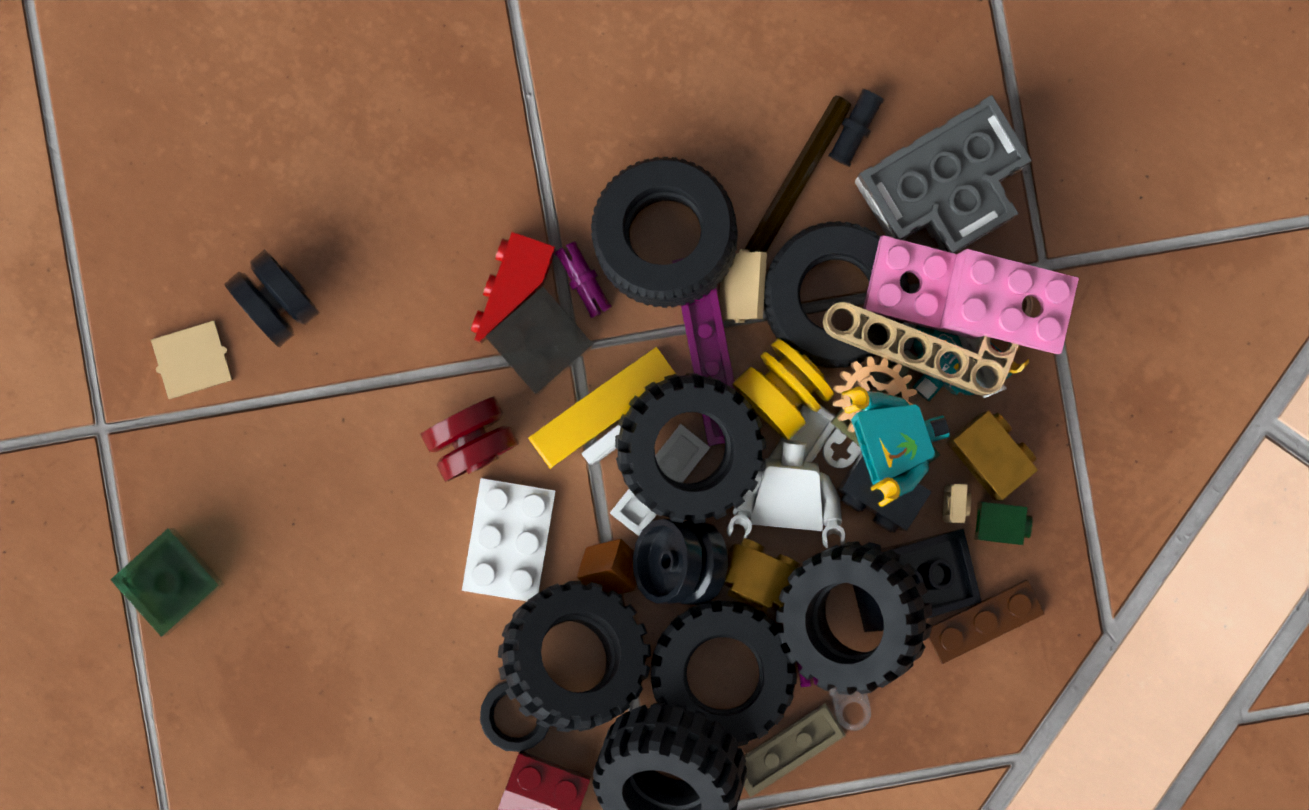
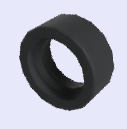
[480,680,550,752]

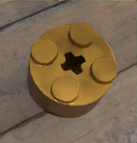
[724,538,800,616]

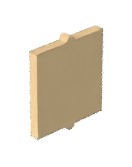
[719,249,767,323]
[151,321,233,399]

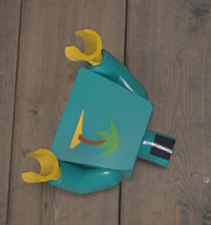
[842,386,950,507]

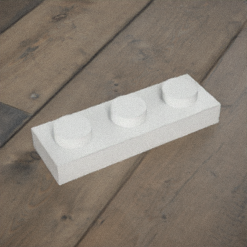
[610,424,710,536]

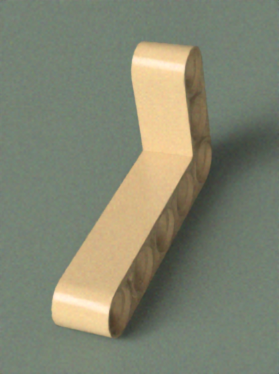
[823,296,1033,396]

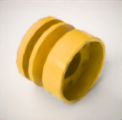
[732,338,834,440]

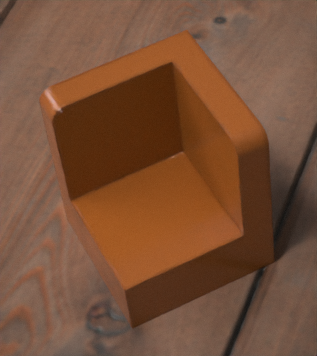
[577,539,636,594]

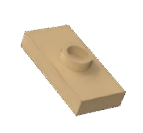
[942,484,971,523]

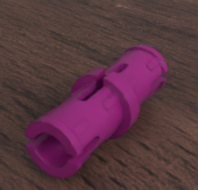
[555,241,612,319]

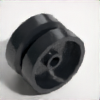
[224,249,320,348]
[633,519,728,605]

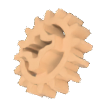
[832,356,917,432]

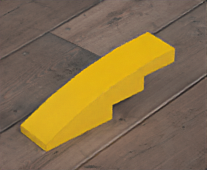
[528,347,677,469]

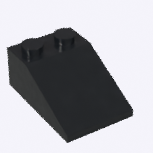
[853,528,982,632]

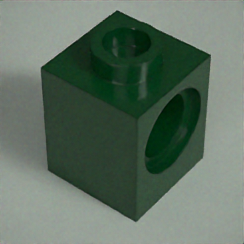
[974,502,1033,545]

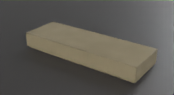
[744,703,846,797]

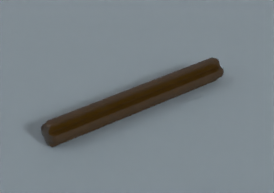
[745,95,851,252]

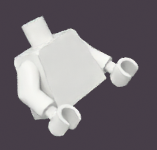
[727,440,845,548]

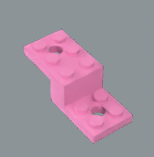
[863,235,1079,354]

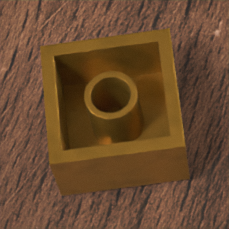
[946,411,1038,500]

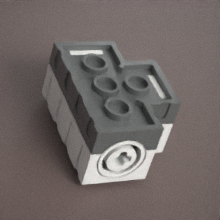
[854,95,1032,254]

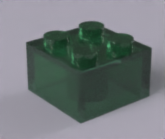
[110,528,225,637]

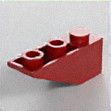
[471,232,556,344]

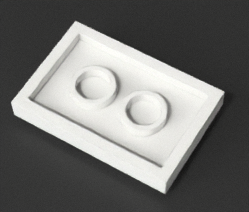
[462,478,556,601]

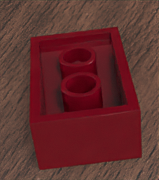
[498,751,591,810]

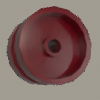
[421,396,519,482]

